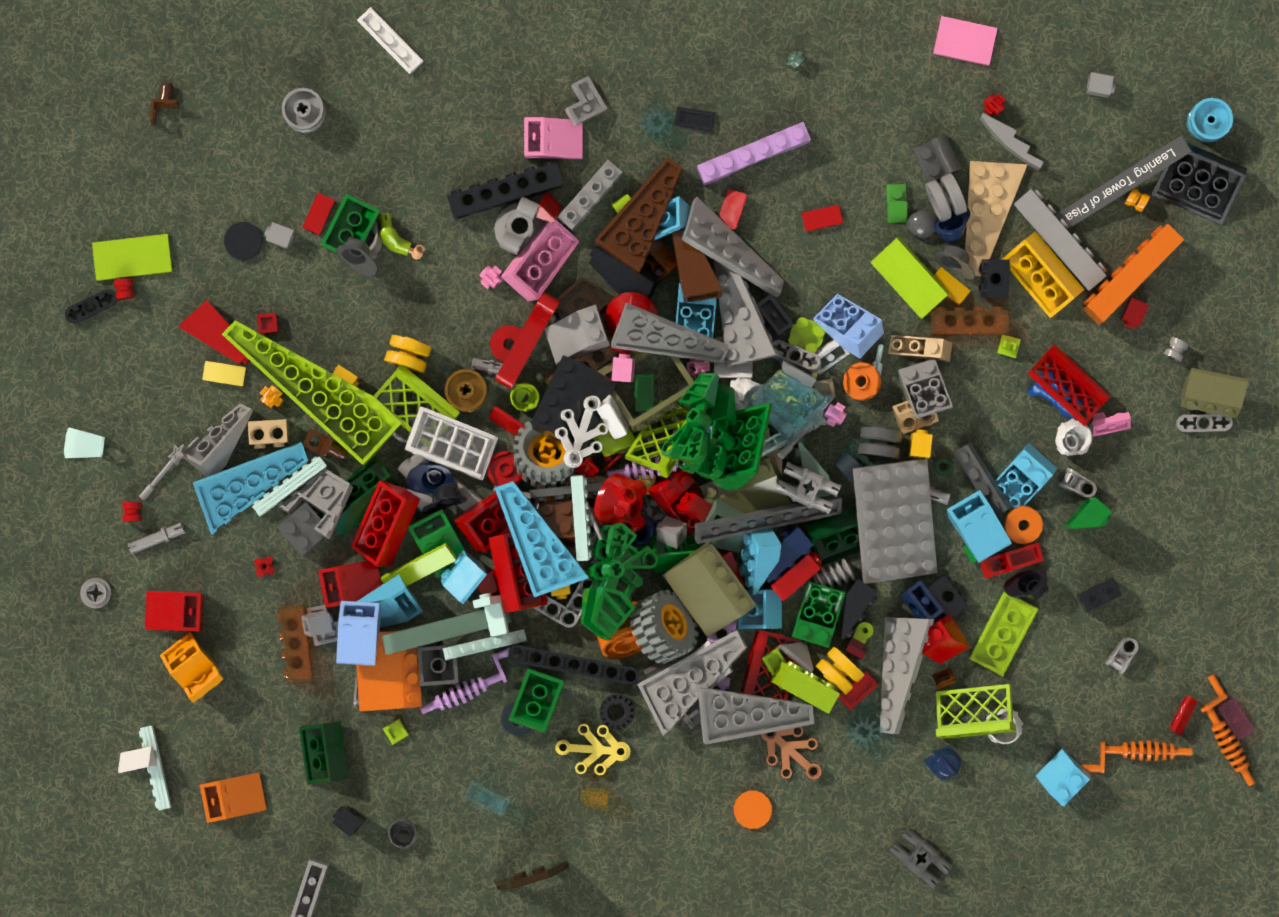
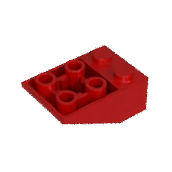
[648,467,705,535]
[318,561,382,608]
[145,591,204,632]

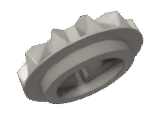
[80,578,112,608]

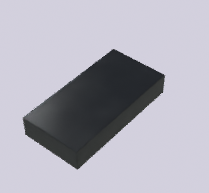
[674,106,715,132]

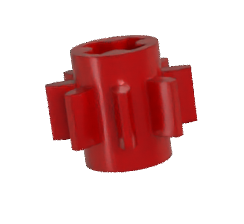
[983,93,1006,117]

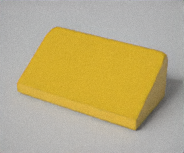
[934,267,970,306]

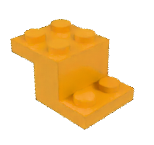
[160,632,223,703]

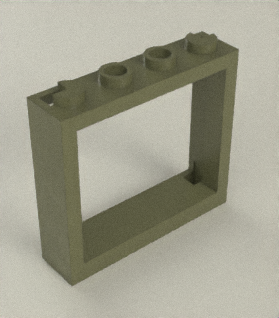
[597,351,694,432]

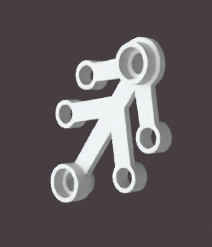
[555,396,608,468]

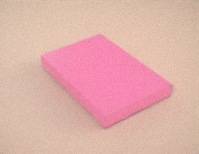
[933,16,997,66]

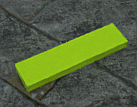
[381,543,457,586]

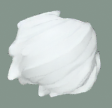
[730,377,763,411]
[1055,418,1092,456]
[986,708,1023,744]

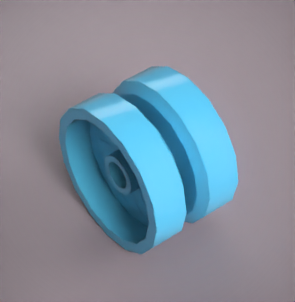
[1187,98,1233,144]

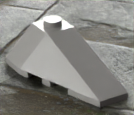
[184,403,253,477]

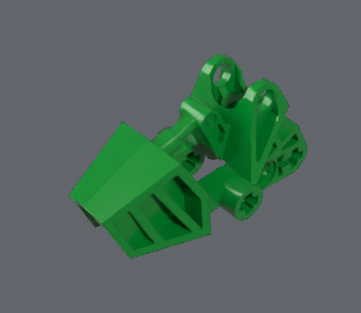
[661,373,736,480]
[581,523,658,640]

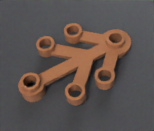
[761,727,822,779]

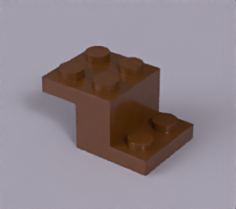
[538,500,582,564]

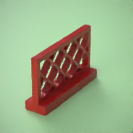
[1027,344,1111,426]
[740,629,802,700]

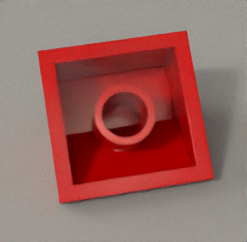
[922,614,970,664]

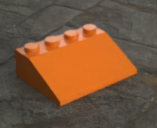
[356,631,422,711]

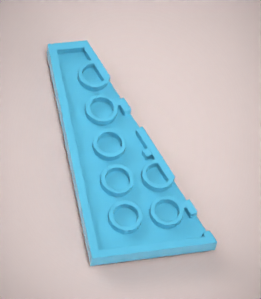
[193,442,308,535]
[495,481,589,597]

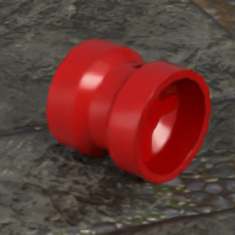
[114,278,135,300]
[122,502,142,522]

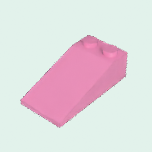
[501,220,580,301]

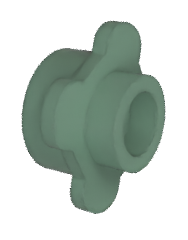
[786,51,805,68]

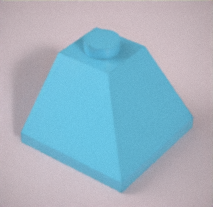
[654,196,691,240]

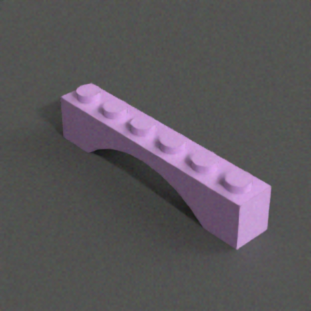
[697,122,811,186]

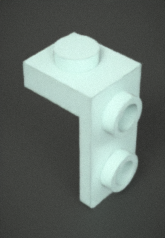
[473,593,509,637]

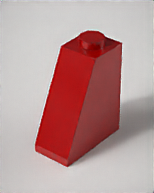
[771,550,822,601]

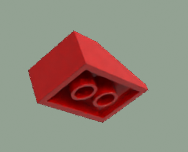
[454,492,510,553]

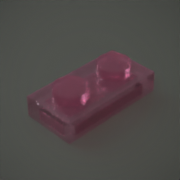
[1217,697,1255,740]

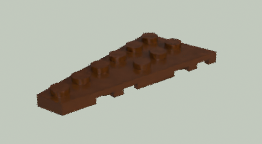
[594,157,683,275]

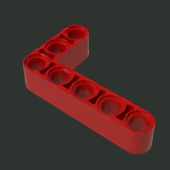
[494,292,560,389]

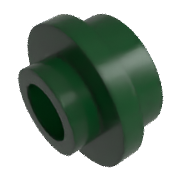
[933,457,953,476]

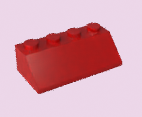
[350,480,420,567]
[488,533,548,614]

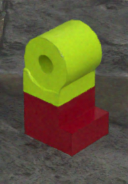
[844,622,873,660]

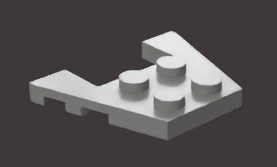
[277,468,353,539]

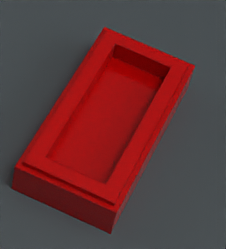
[302,193,335,235]
[801,204,843,232]
[838,670,879,711]

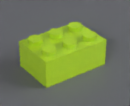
[771,661,840,714]

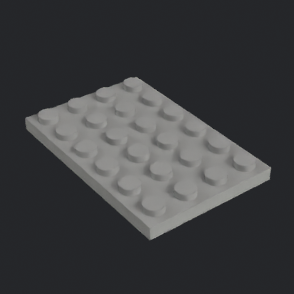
[853,459,937,584]

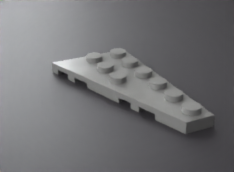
[714,260,779,367]
[611,303,728,363]
[698,687,814,744]

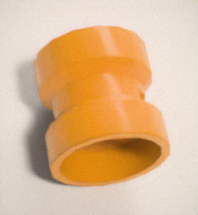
[1124,188,1150,213]

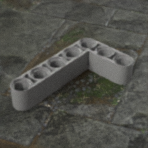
[534,543,607,627]

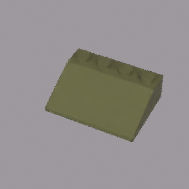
[700,457,793,513]
[663,541,757,637]

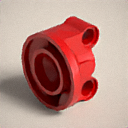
[605,292,659,355]
[594,473,647,534]

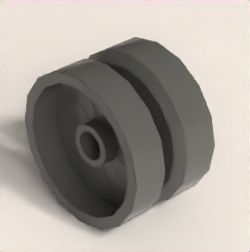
[858,427,903,459]

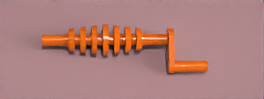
[1200,674,1255,786]
[1080,740,1193,774]

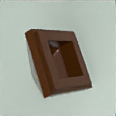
[932,668,956,689]

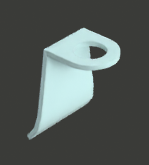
[64,428,105,458]

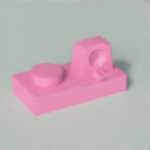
[1091,412,1131,437]

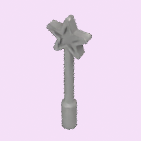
[777,409,827,459]
[139,444,187,501]

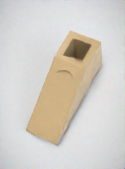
[888,335,952,362]

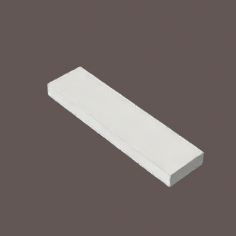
[357,7,424,74]

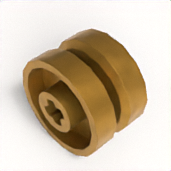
[445,369,488,412]

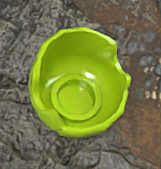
[510,383,540,412]

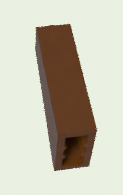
[672,229,722,303]

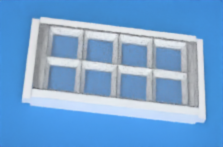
[404,407,498,480]

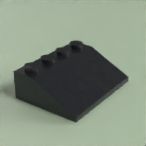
[1151,142,1247,225]
[531,355,617,450]

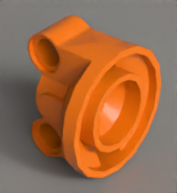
[596,602,642,659]

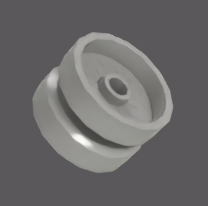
[282,88,326,133]
[925,173,967,222]

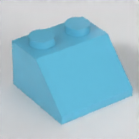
[441,550,487,604]
[738,590,782,629]
[1036,748,1091,807]

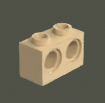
[892,401,939,434]
[248,419,289,449]

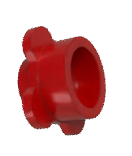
[254,556,275,577]

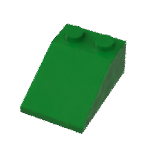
[508,669,564,733]

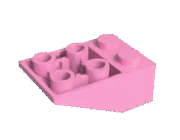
[524,117,583,159]

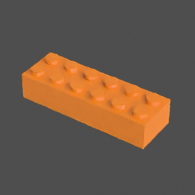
[1082,224,1184,325]

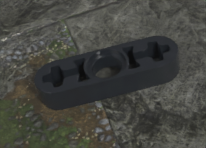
[65,289,117,324]

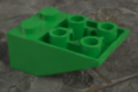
[408,509,466,578]
[791,581,846,648]

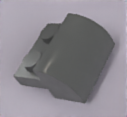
[912,134,963,183]

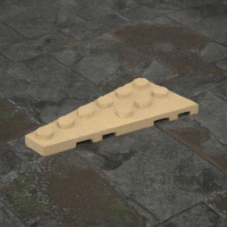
[965,161,1027,276]

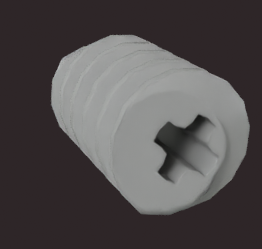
[813,559,856,589]

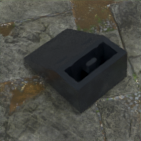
[757,294,794,342]
[839,579,878,640]

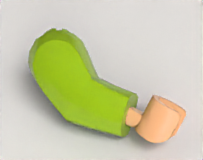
[379,213,425,260]

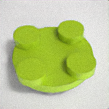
[788,317,825,354]

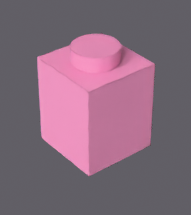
[612,354,635,382]

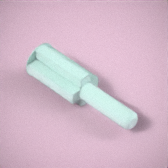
[871,344,884,376]

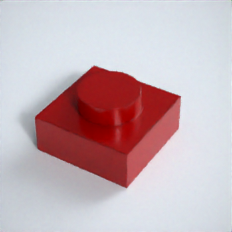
[257,313,279,334]

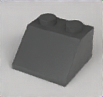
[418,645,462,686]

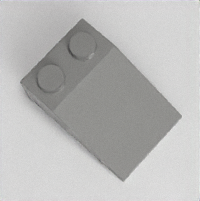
[544,305,610,365]

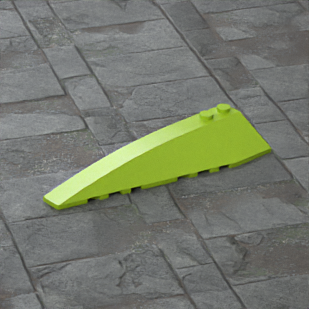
[222,320,402,466]

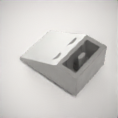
[898,359,953,419]

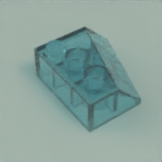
[749,370,833,443]

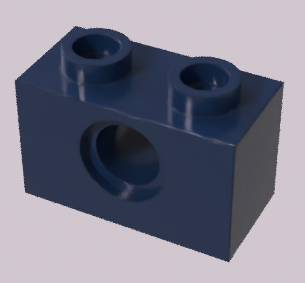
[900,580,944,619]

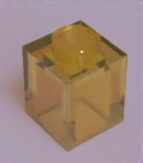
[580,786,609,809]

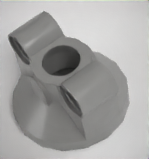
[494,197,546,255]

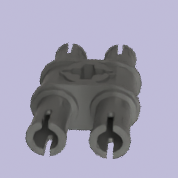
[888,827,953,889]

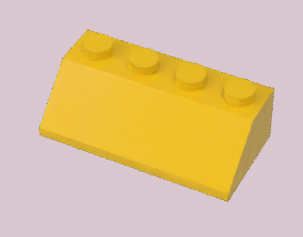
[1001,231,1085,318]

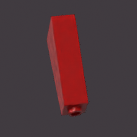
[179,300,250,365]

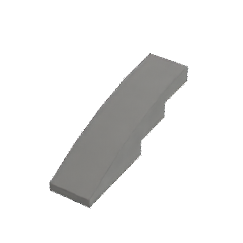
[980,113,1043,171]

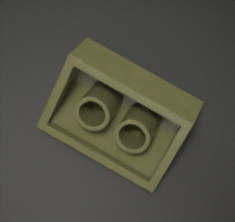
[1180,368,1248,418]

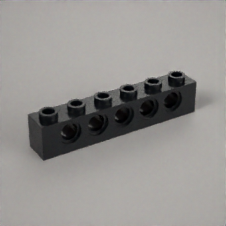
[447,161,564,220]

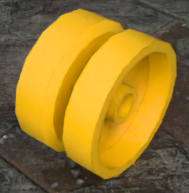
[384,335,432,373]
[816,647,864,695]

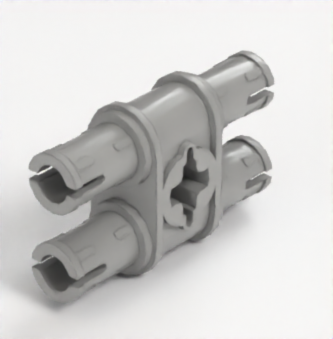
[775,462,841,514]

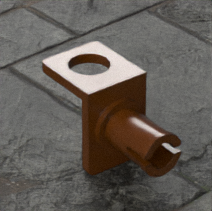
[150,83,180,126]
[302,429,347,461]

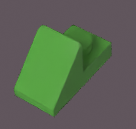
[886,184,908,223]

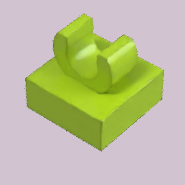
[997,334,1021,358]

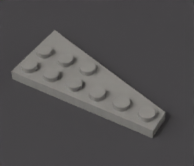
[682,197,784,298]
[880,617,934,734]
[637,630,747,736]

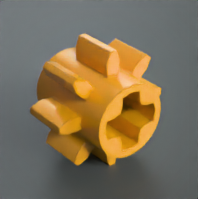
[260,385,284,409]

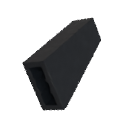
[589,246,661,299]

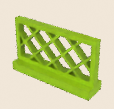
[374,365,460,449]
[625,400,689,478]
[936,684,1016,739]

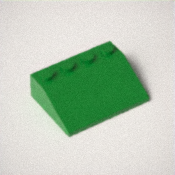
[712,403,773,491]

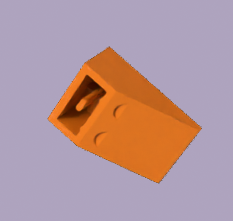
[200,772,267,823]

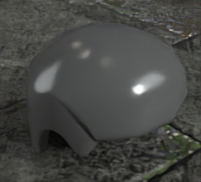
[907,210,937,239]
[388,818,418,849]

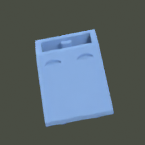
[813,294,884,359]
[336,601,382,666]

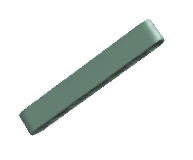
[381,609,512,655]

